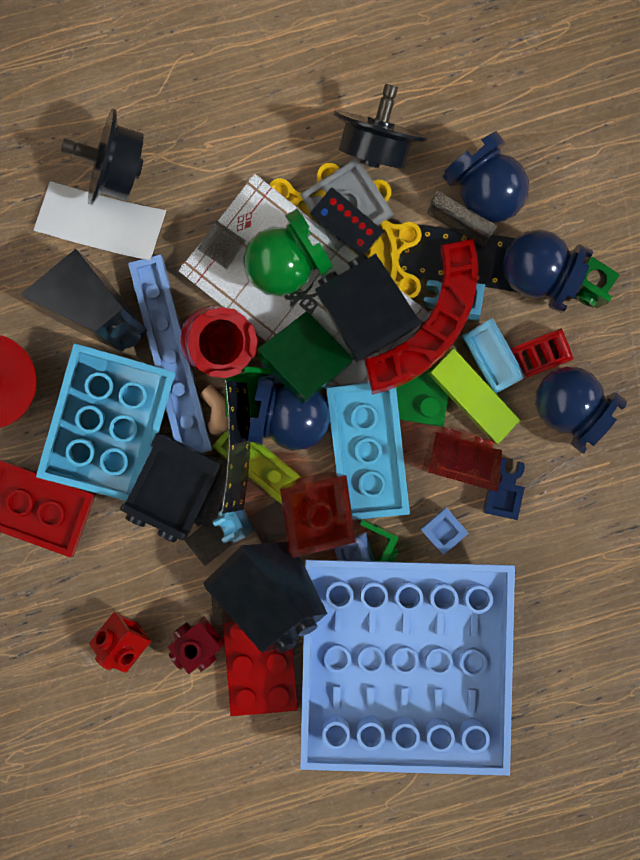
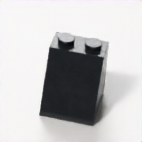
[22,249,148,352]
[315,253,421,363]
[203,541,328,653]

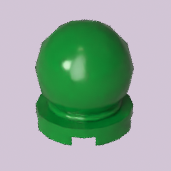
[243,208,333,296]

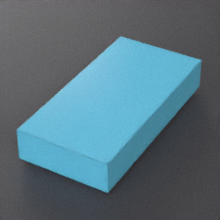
[462,318,526,393]

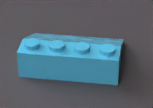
[36,343,175,501]

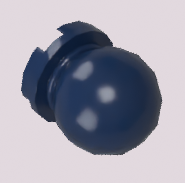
[442,131,529,222]
[503,229,593,313]
[535,367,627,454]
[248,377,331,451]

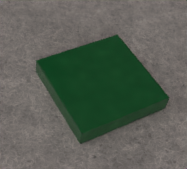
[255,311,354,404]

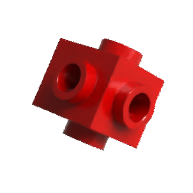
[89,612,151,673]

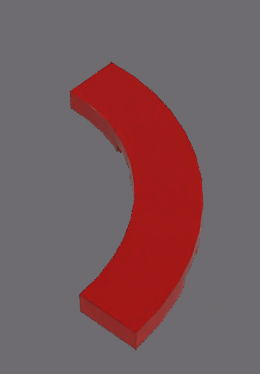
[364,239,478,395]

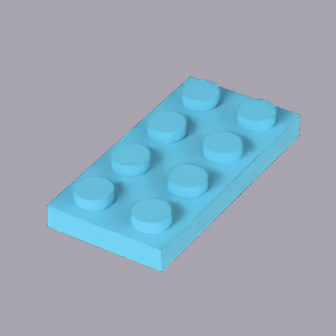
[326,382,410,521]

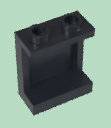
[120,433,223,542]

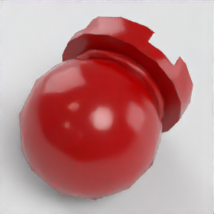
[180,306,257,378]

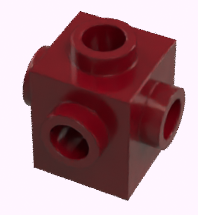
[167,616,224,674]

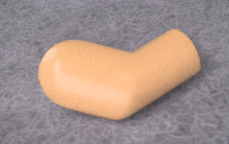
[199,384,229,436]

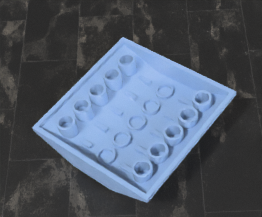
[300,559,515,776]

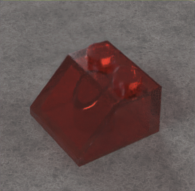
[422,427,502,492]
[280,471,356,558]

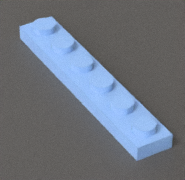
[128,254,213,453]

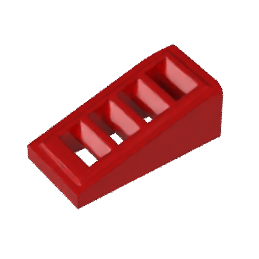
[511,328,574,382]

